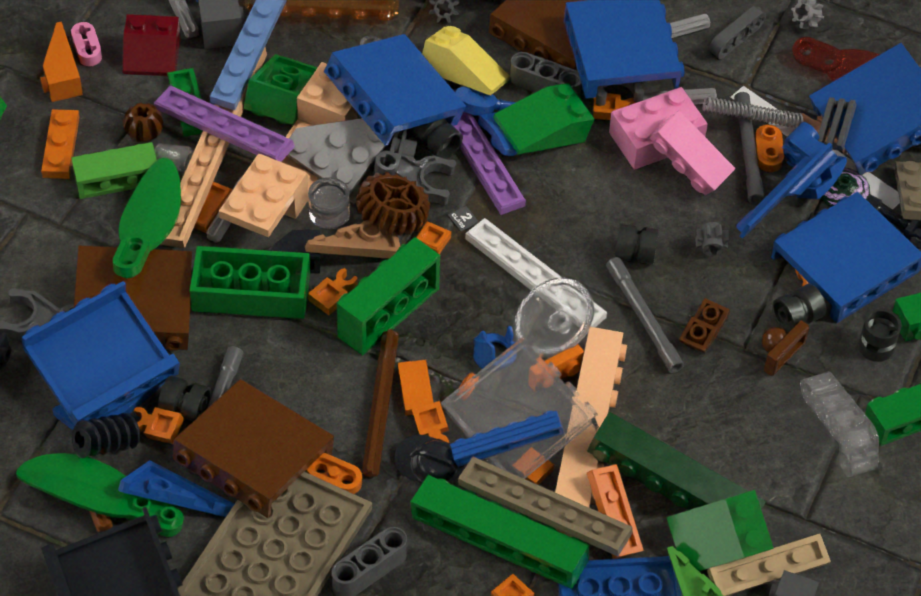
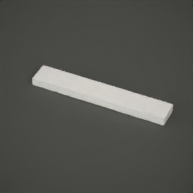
[465,218,607,334]

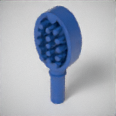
[455,86,516,115]

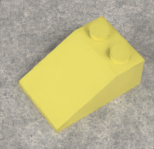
[422,26,510,96]

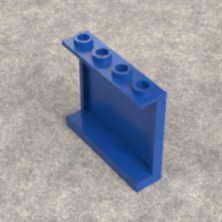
[564,0,684,98]
[324,34,466,146]
[809,43,921,175]
[771,191,921,323]
[22,281,180,426]

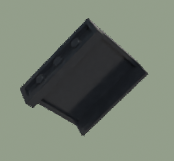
[41,507,187,596]

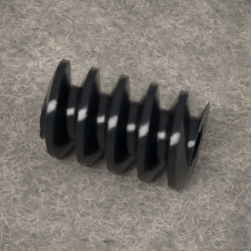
[72,413,140,458]

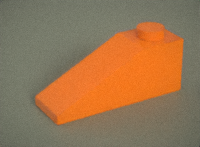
[40,21,83,102]

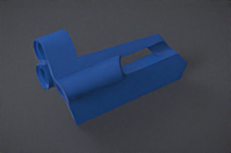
[736,122,838,238]

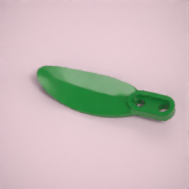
[113,158,181,278]
[16,453,184,537]

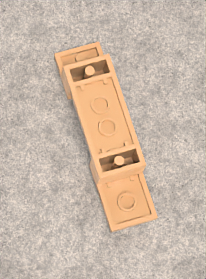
[219,62,357,237]

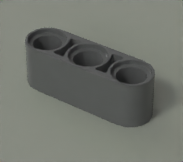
[510,52,582,98]
[332,527,407,596]

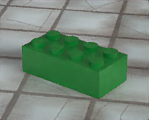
[337,237,440,356]
[190,246,310,319]

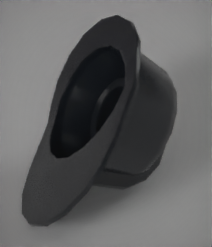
[394,434,464,485]

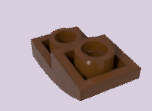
[679,298,730,353]

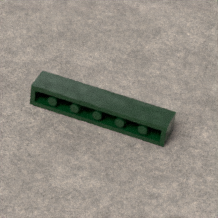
[587,411,766,510]

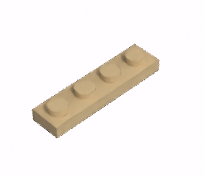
[707,534,831,596]

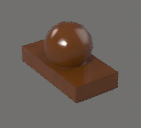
[761,320,809,377]

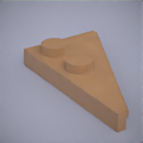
[305,220,400,259]

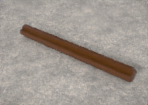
[362,329,399,479]

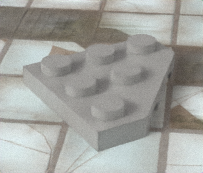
[287,118,394,196]

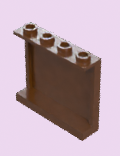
[489,0,586,70]
[74,245,192,351]
[173,379,334,518]

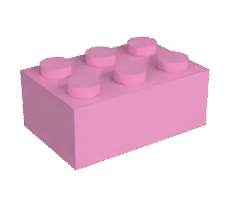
[609,87,708,170]

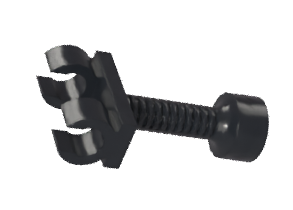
[867,195,921,249]

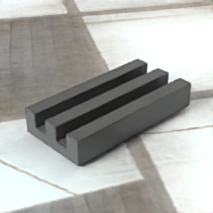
[818,97,857,151]

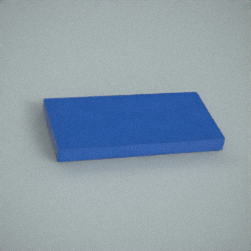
[558,556,682,596]

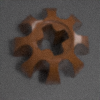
[123,102,164,143]

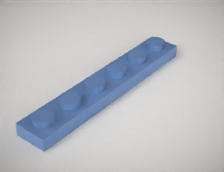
[210,0,287,110]

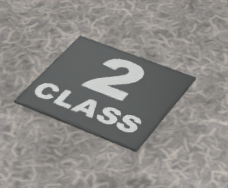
[448,206,479,231]

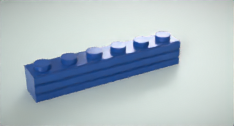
[450,411,564,467]

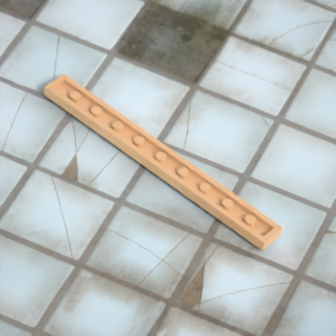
[160,47,267,248]

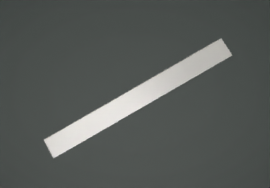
[731,86,900,209]

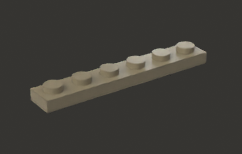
[458,457,633,556]

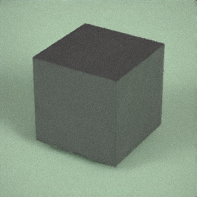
[198,0,245,49]

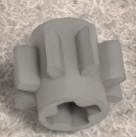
[791,0,824,29]

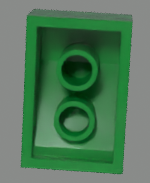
[243,54,318,124]
[493,83,594,154]
[666,490,774,571]

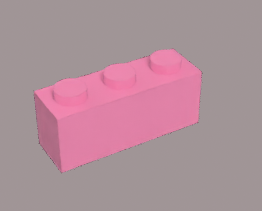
[649,110,736,195]

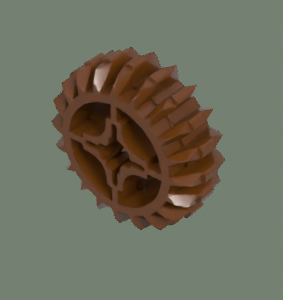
[356,172,430,236]

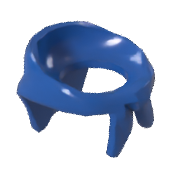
[473,326,523,372]

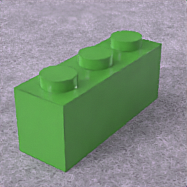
[71,142,157,199]

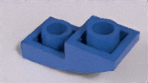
[478,112,517,156]
[797,156,847,199]

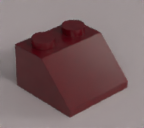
[123,14,181,76]

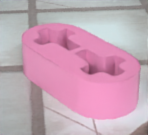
[71,22,102,67]

